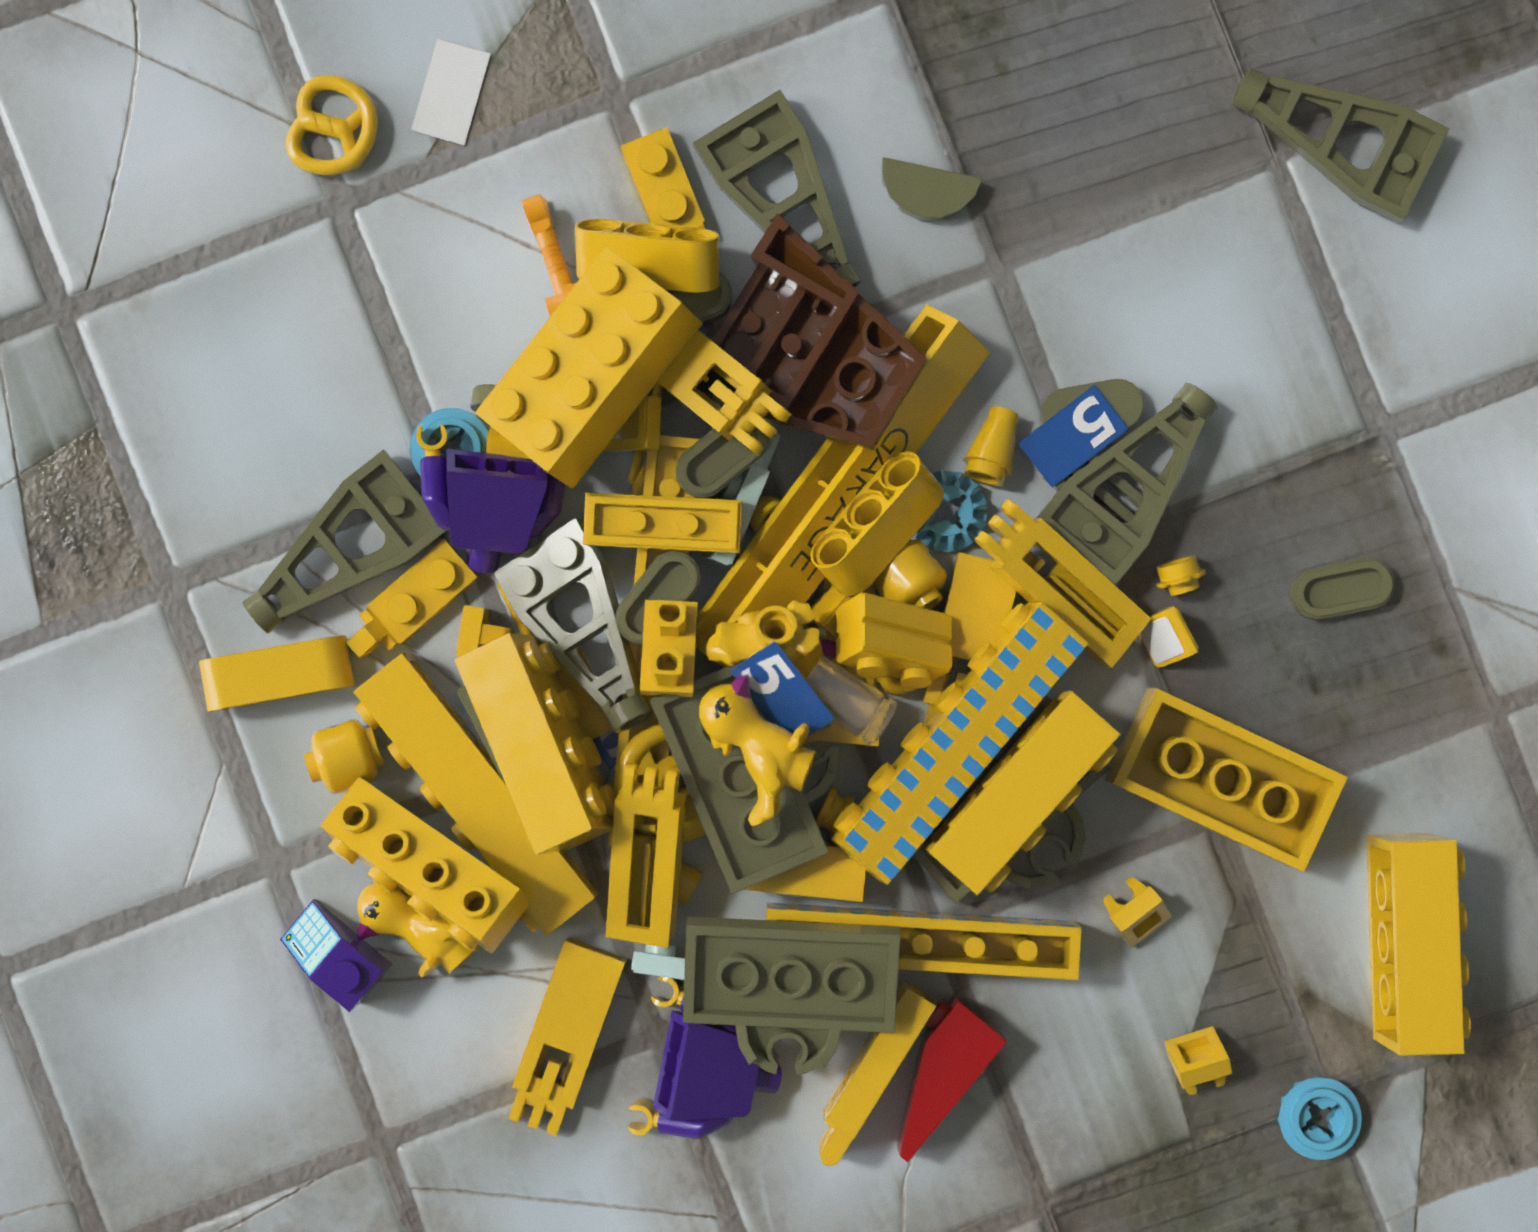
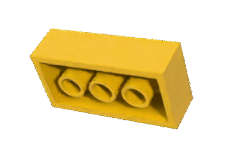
[475,246,703,489]
[454,633,616,855]
[1104,688,1348,872]
[923,691,1120,896]
[1366,833,1471,1056]

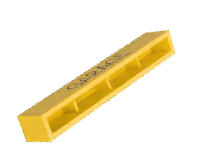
[696,304,990,668]

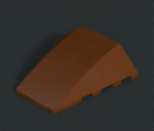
[697,212,928,450]

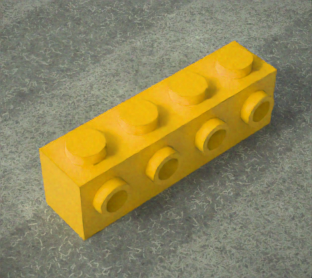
[320,777,530,954]

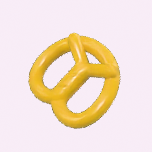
[285,75,378,176]

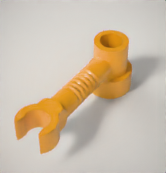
[522,194,577,316]

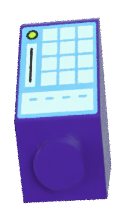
[280,899,393,1012]

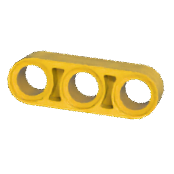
[575,218,720,293]
[810,451,944,596]
[199,635,355,712]

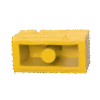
[836,592,952,689]

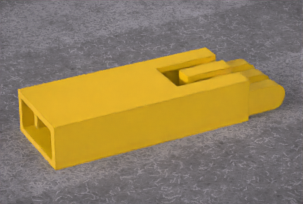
[657,330,791,456]
[974,499,1152,668]
[922,552,1016,725]
[605,762,687,948]
[508,937,627,1137]
[819,980,936,1166]

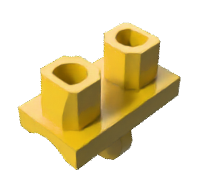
[640,600,698,697]

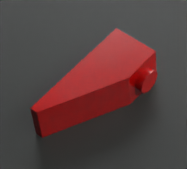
[897,995,1007,1163]

